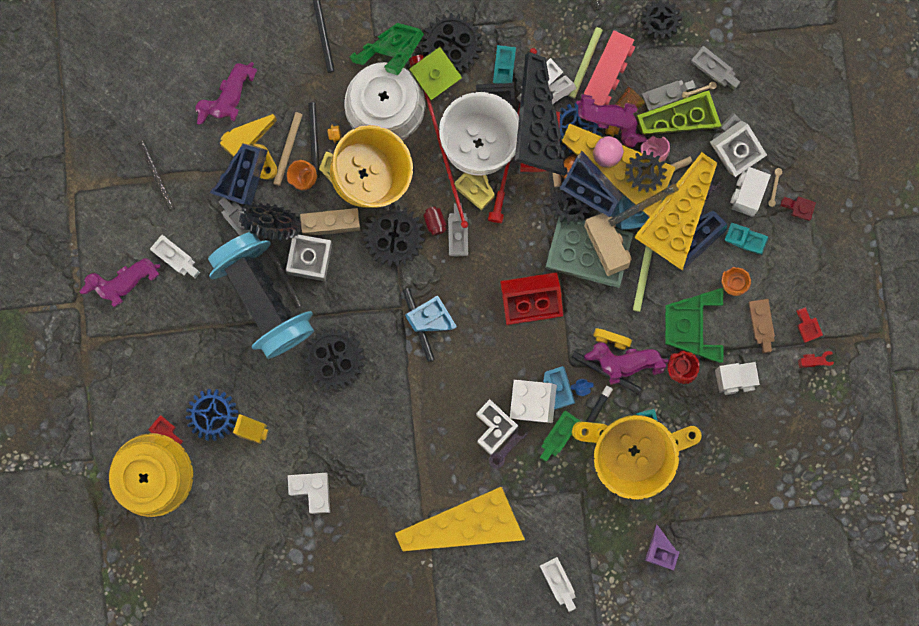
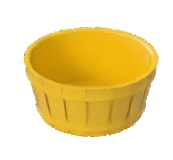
[330,125,413,208]
[594,415,679,499]
[109,433,193,517]

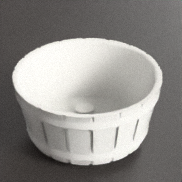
[344,62,426,140]
[439,92,519,176]

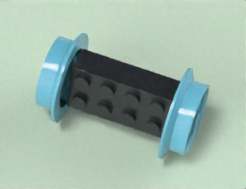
[208,232,314,359]

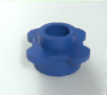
[571,379,594,396]

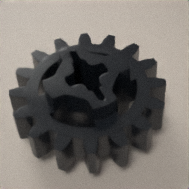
[641,0,682,41]
[625,151,667,193]
[550,186,591,225]

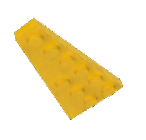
[562,124,676,218]
[635,152,717,270]
[395,487,525,551]

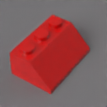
[500,272,563,325]

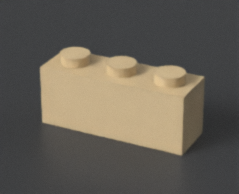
[300,208,361,236]
[584,213,631,276]

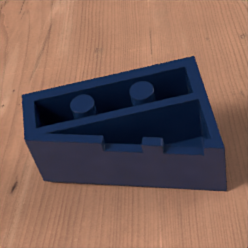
[210,143,268,205]
[560,151,623,217]
[684,211,727,268]

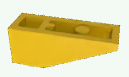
[220,114,277,157]
[233,414,269,444]

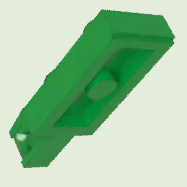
[540,410,581,462]

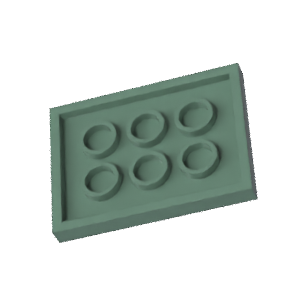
[545,216,633,288]

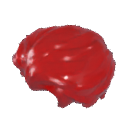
[668,351,700,384]

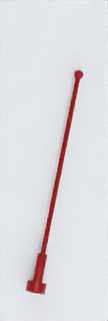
[488,48,537,223]
[409,55,468,228]

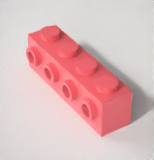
[584,31,635,105]

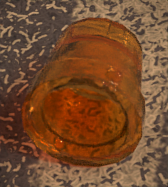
[615,86,646,109]

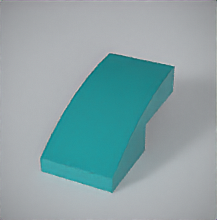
[493,45,516,84]
[725,223,769,255]

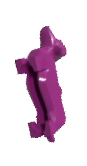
[195,62,257,125]
[576,94,647,147]
[79,258,160,308]
[584,342,669,385]

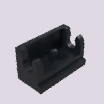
[476,83,515,107]

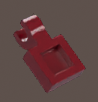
[780,196,816,221]

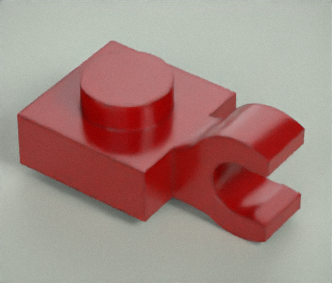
[796,307,823,343]
[798,351,834,368]
[148,415,183,445]

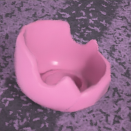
[593,136,624,168]
[640,136,670,161]

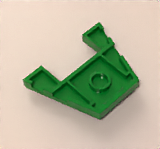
[349,23,424,75]
[665,288,723,363]

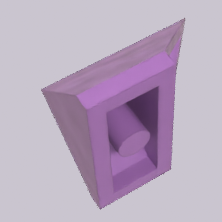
[645,524,680,570]

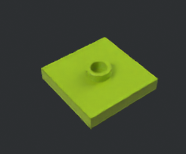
[409,47,462,100]

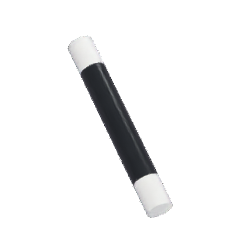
[582,386,613,435]

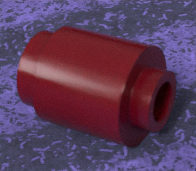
[423,206,447,236]

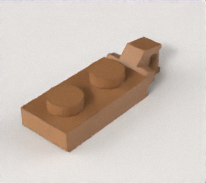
[749,299,775,353]

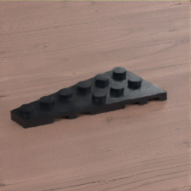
[515,52,568,176]

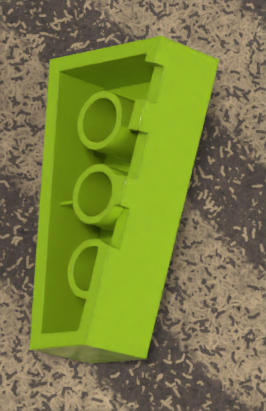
[635,90,721,135]

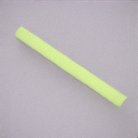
[568,27,603,99]
[633,246,653,312]

